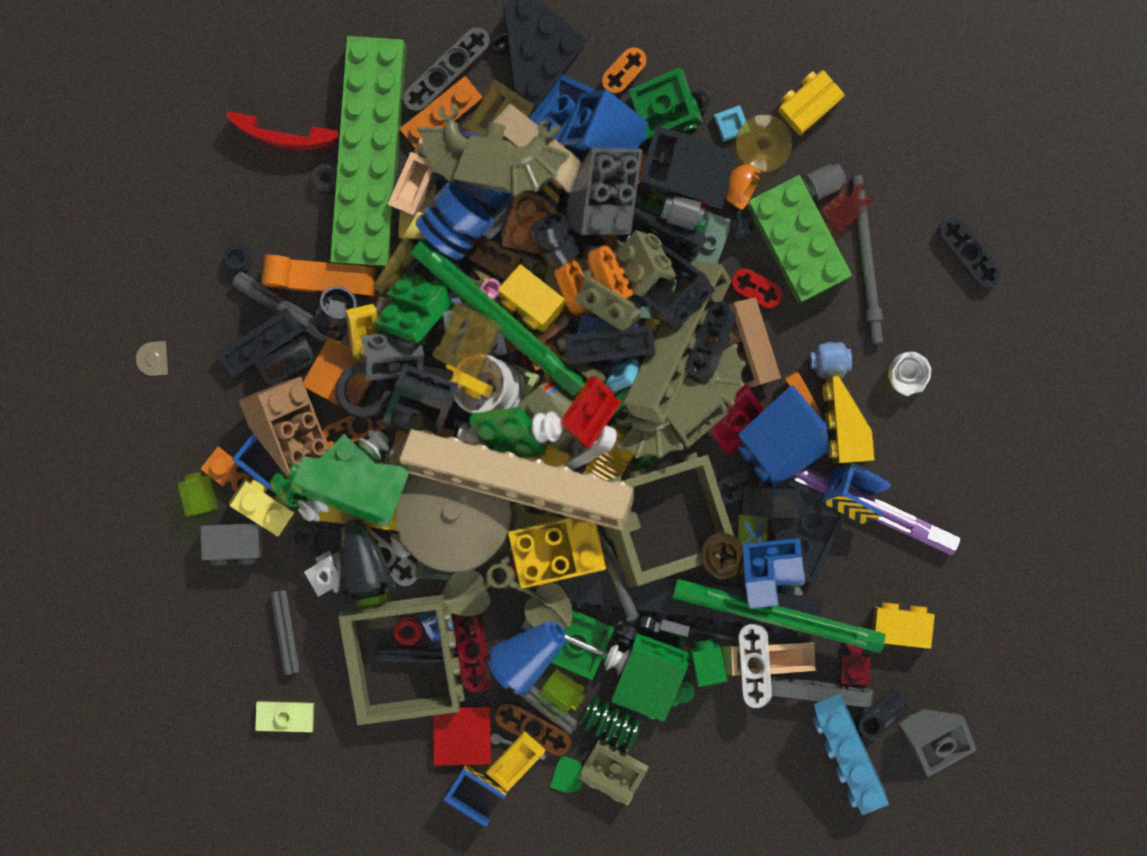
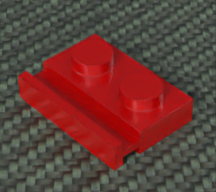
[560,376,621,448]

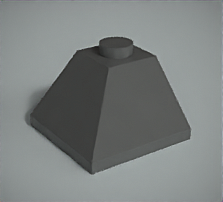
[899,709,977,777]

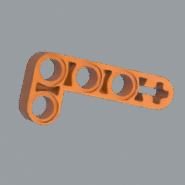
[261,255,377,297]

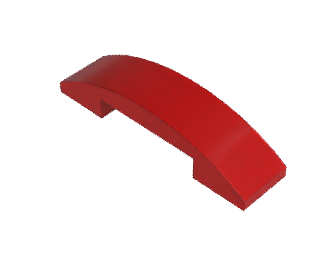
[227,112,340,150]

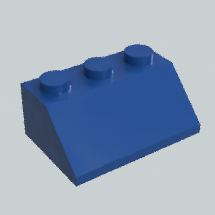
[529,74,595,157]

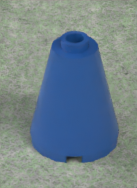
[488,621,566,695]

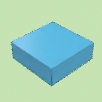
[713,105,750,143]
[606,358,640,393]

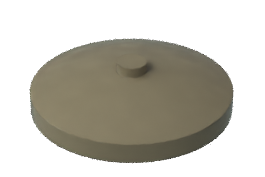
[396,475,512,572]

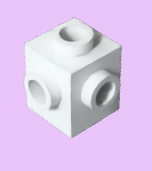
[304,550,340,596]

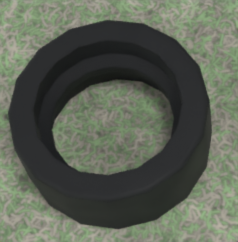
[335,364,391,418]

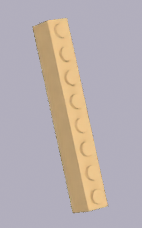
[400,429,633,531]

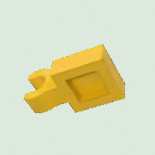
[446,364,494,399]

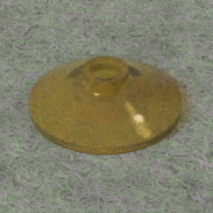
[736,115,792,172]

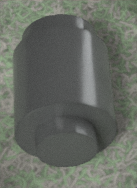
[804,164,847,201]
[661,195,705,230]

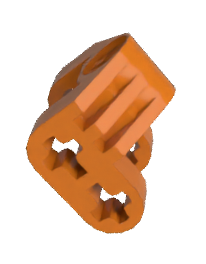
[555,246,633,315]

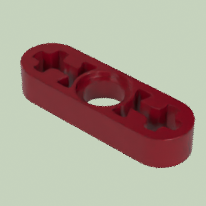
[454,614,491,692]

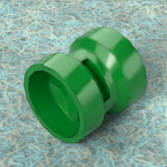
[270,469,308,507]

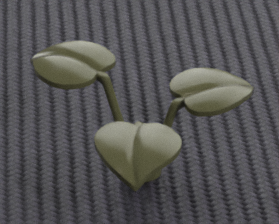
[442,503,572,629]

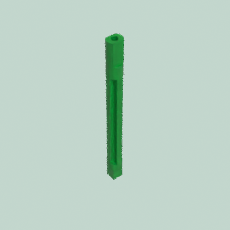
[411,239,586,397]
[672,579,886,653]

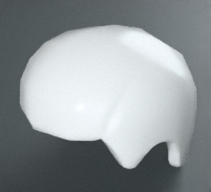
[888,352,931,396]

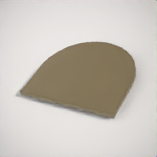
[136,341,168,376]

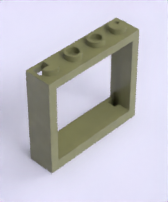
[606,453,734,588]
[339,595,465,725]

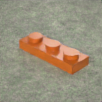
[400,76,483,149]

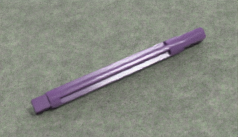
[788,467,960,556]

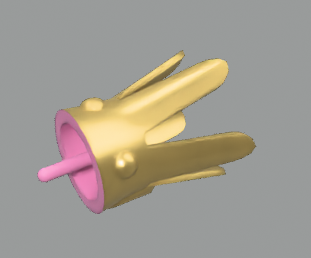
[468,266,501,300]

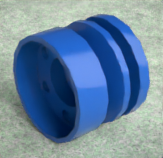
[416,183,493,260]

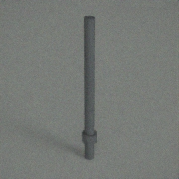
[851,175,883,344]

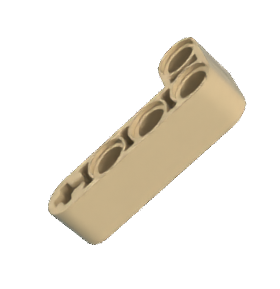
[493,103,583,194]

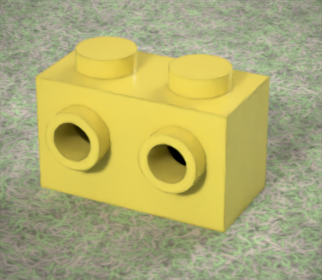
[229,478,294,536]

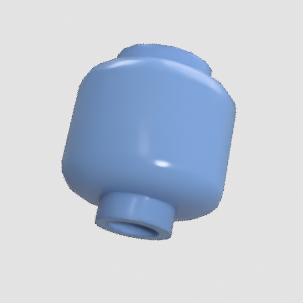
[809,342,852,379]

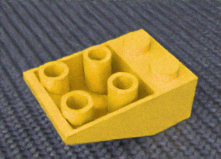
[822,376,874,464]
[508,517,606,589]

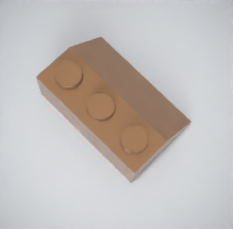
[705,297,781,389]

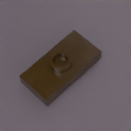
[464,235,523,281]

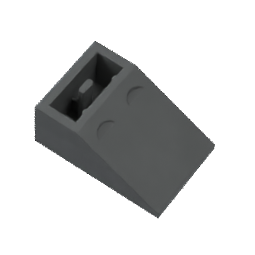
[565,148,642,234]

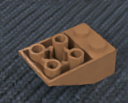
[239,377,329,476]

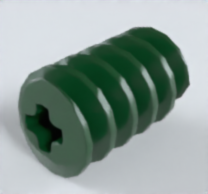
[577,697,640,754]

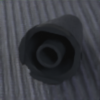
[338,519,396,601]

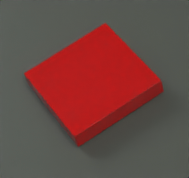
[433,706,491,765]

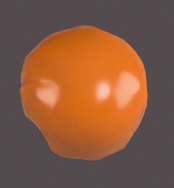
[725,164,760,210]

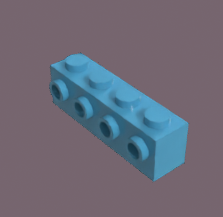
[813,693,889,815]

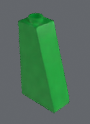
[287,457,410,528]

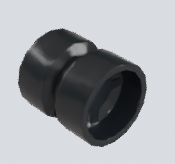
[530,213,580,267]
[314,286,356,338]

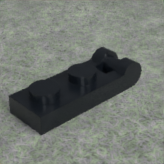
[631,204,706,262]

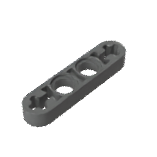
[404,27,490,113]
[763,676,874,707]

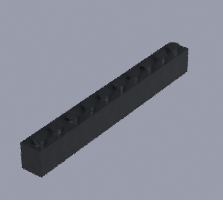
[537,570,823,637]

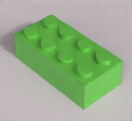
[746,175,852,304]

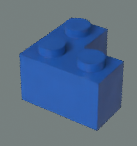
[743,538,805,608]

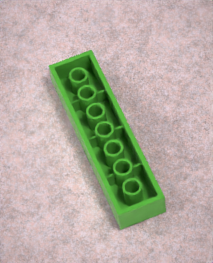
[330,36,406,269]

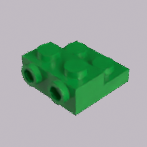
[629,67,703,144]
[374,273,453,343]

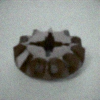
[699,533,744,579]

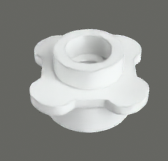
[390,533,412,558]

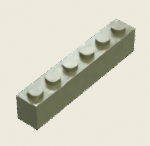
[624,260,731,423]

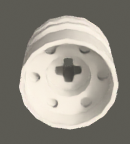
[452,354,525,414]

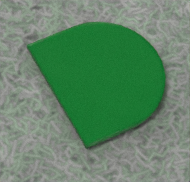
[550,755,584,793]

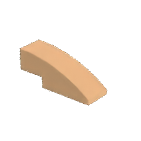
[388,138,439,216]
[723,642,816,676]

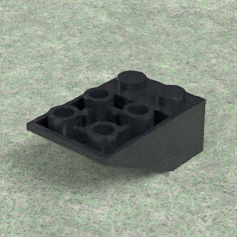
[639,126,737,209]

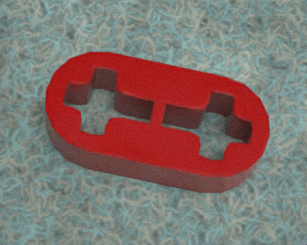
[731,269,782,309]

